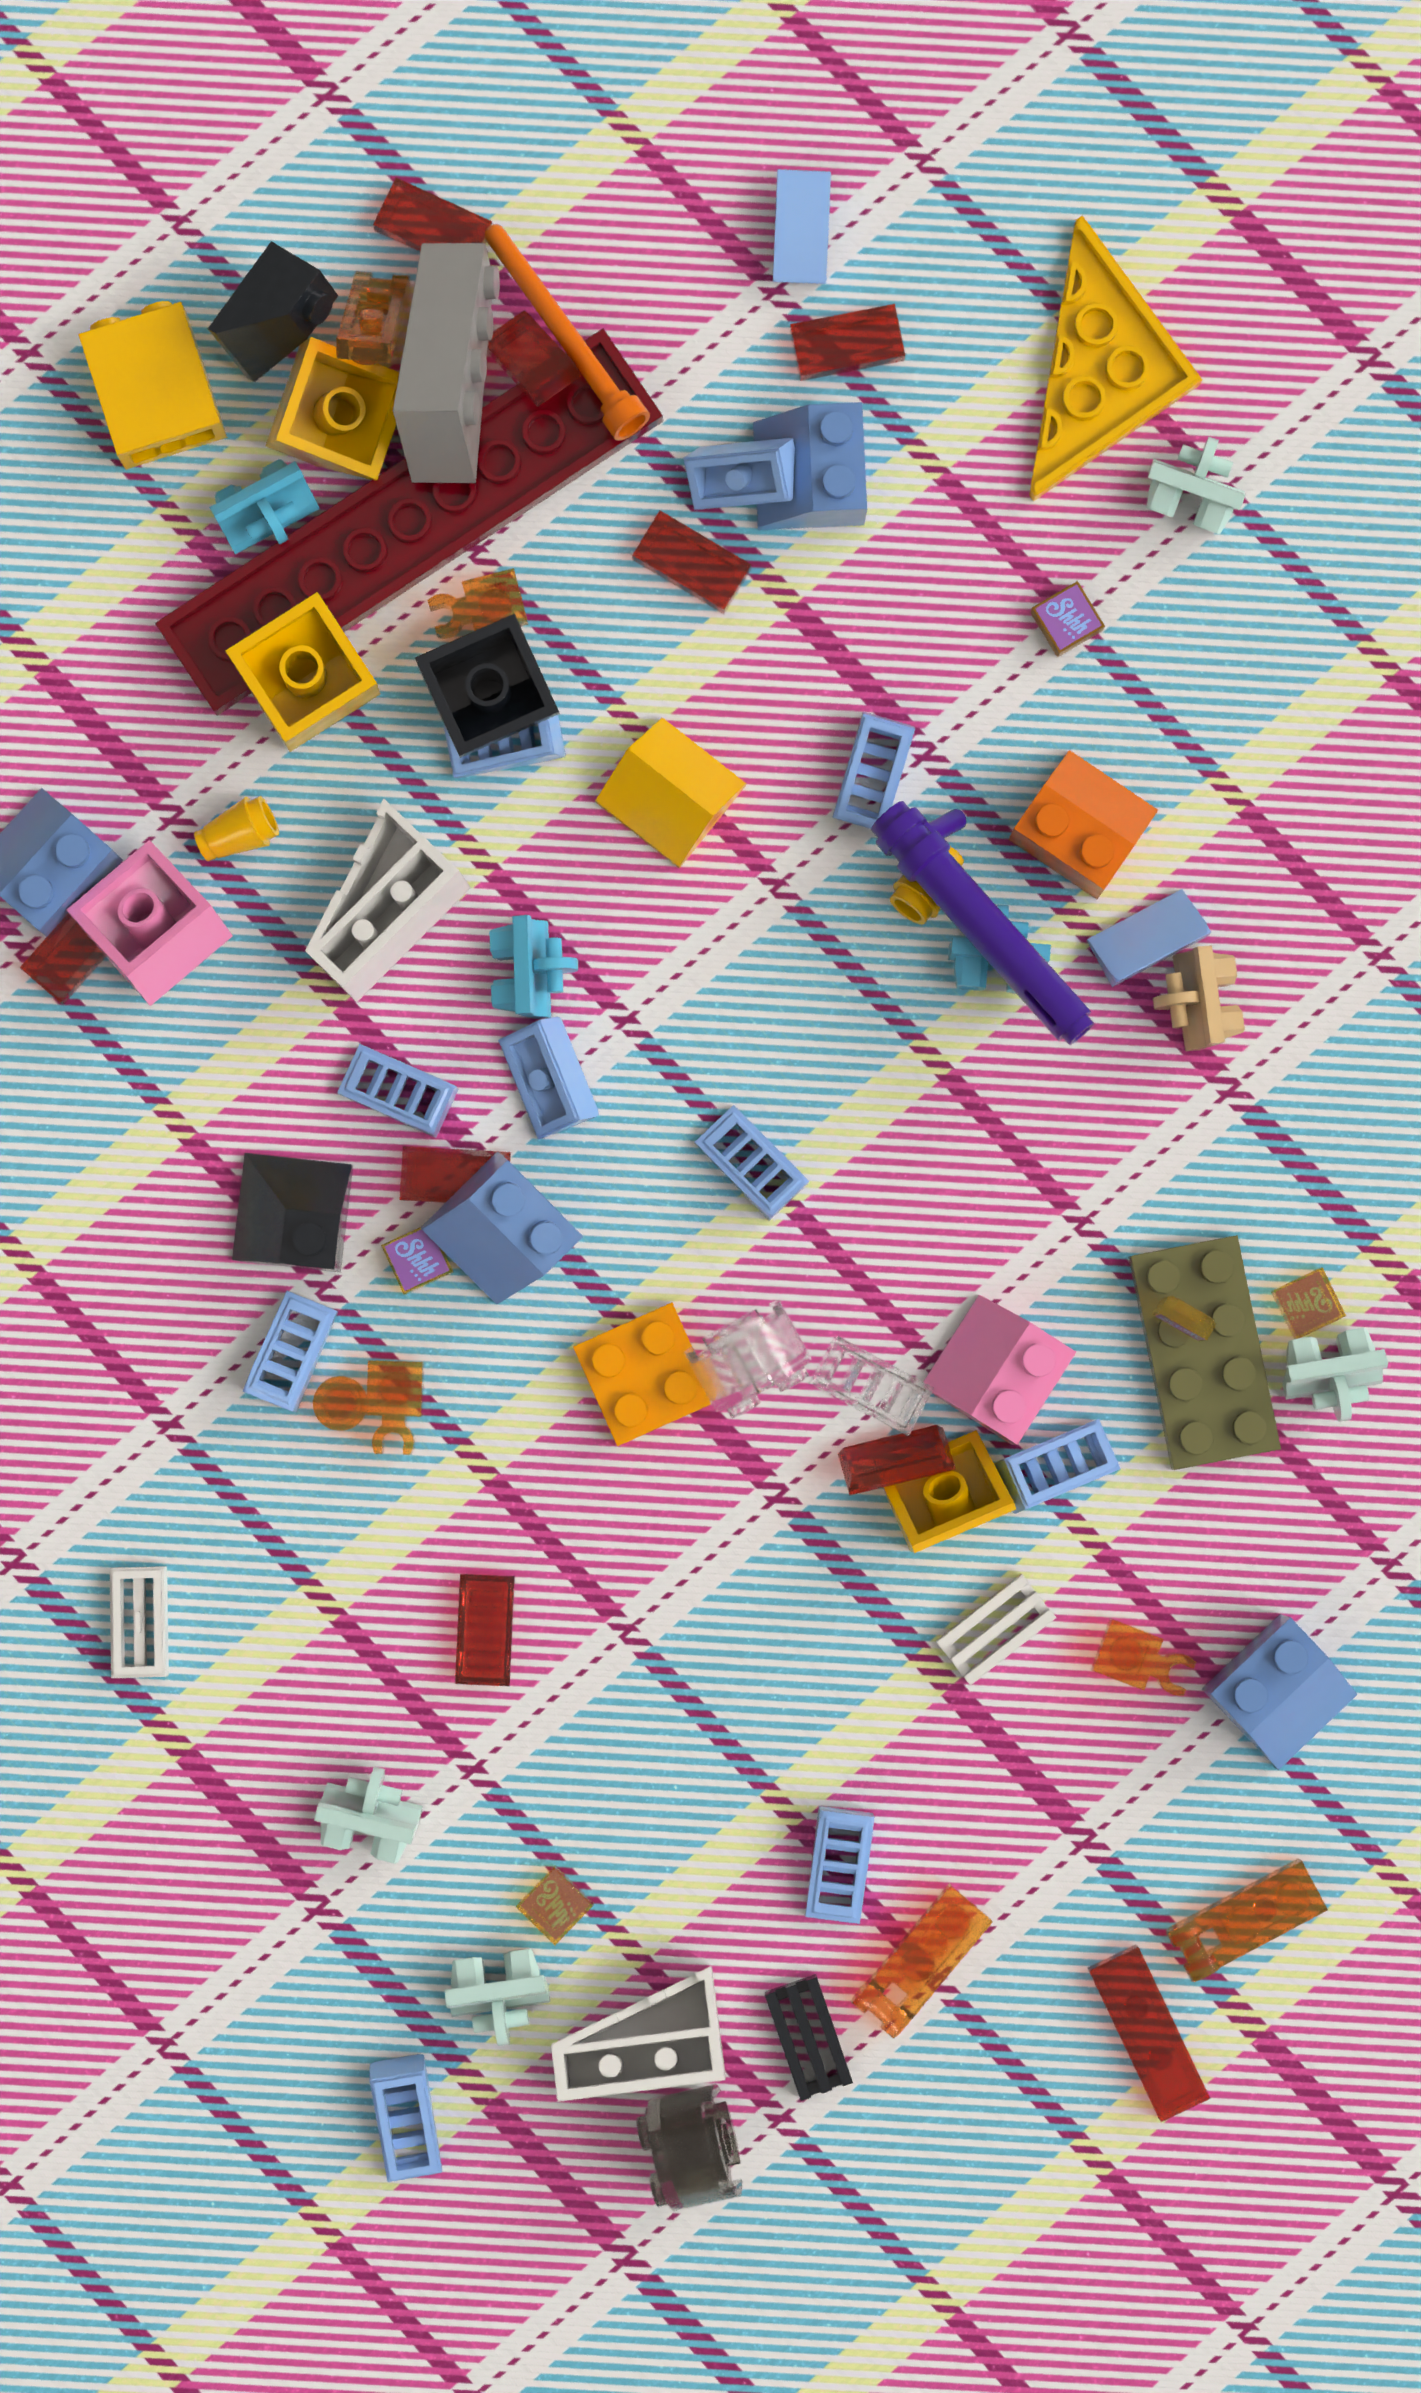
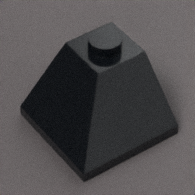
[208,241,338,382]
[232,1153,353,1273]

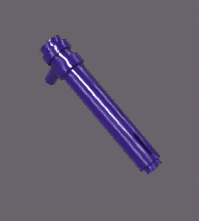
[871,801,1094,1045]

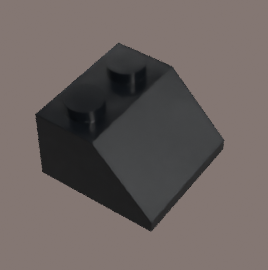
[415,613,560,758]

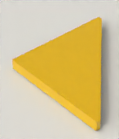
[1029,215,1202,502]

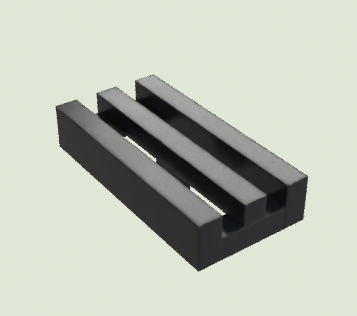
[764,1974,853,2101]

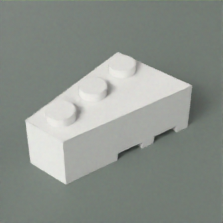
[305,799,471,1002]
[551,1966,726,2102]

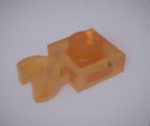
[427,568,528,639]
[366,1360,424,1455]
[1091,1618,1196,1696]

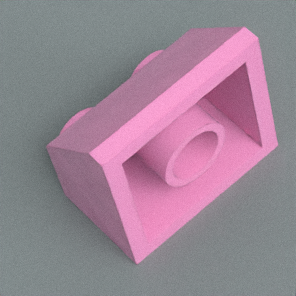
[67,840,233,1006]
[921,1295,1076,1445]

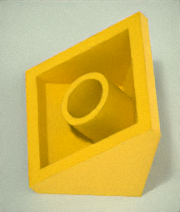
[595,717,746,869]
[877,1430,1016,1553]

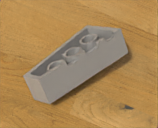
[393,243,500,483]

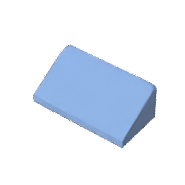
[683,438,795,510]
[1087,889,1211,987]
[498,1016,599,1140]

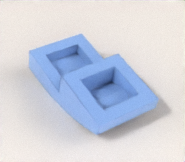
[773,169,831,284]

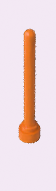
[485,224,650,441]

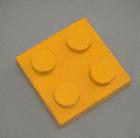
[573,1303,717,1446]

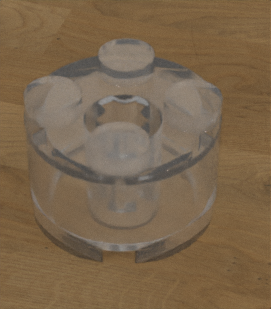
[684,1300,811,1418]

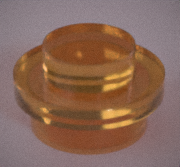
[313,1376,368,1431]

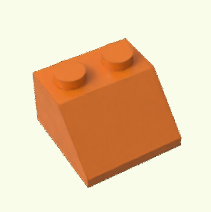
[1008,750,1158,899]

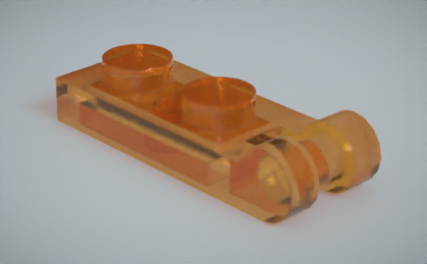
[336,271,410,365]
[1166,1858,1328,1982]
[851,1883,993,2039]

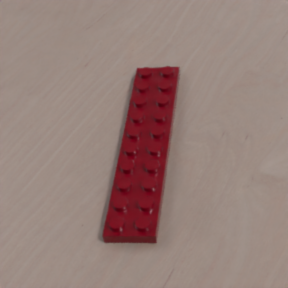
[155,328,663,716]

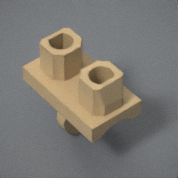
[1153,945,1245,1051]

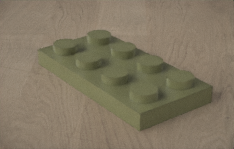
[1128,1235,1281,1470]

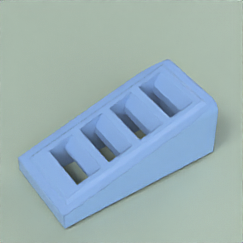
[833,712,915,829]
[444,715,565,778]
[337,1044,459,1138]
[694,1105,809,1221]
[243,1291,338,1412]
[994,1419,1121,1514]
[805,1806,875,1924]
[369,2054,442,2182]

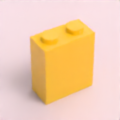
[78,301,227,470]

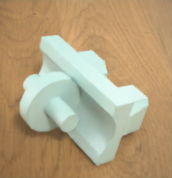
[1146,437,1246,534]
[1282,1328,1388,1422]
[314,1766,423,1864]
[445,1949,550,2046]

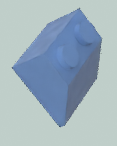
[753,402,867,530]
[0,788,123,940]
[420,1151,583,1304]
[1202,1614,1357,1770]

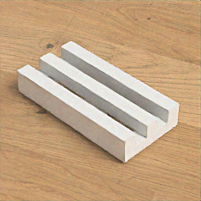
[110,1566,169,1678]
[936,1574,1056,1686]

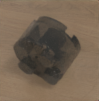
[637,2084,742,2211]

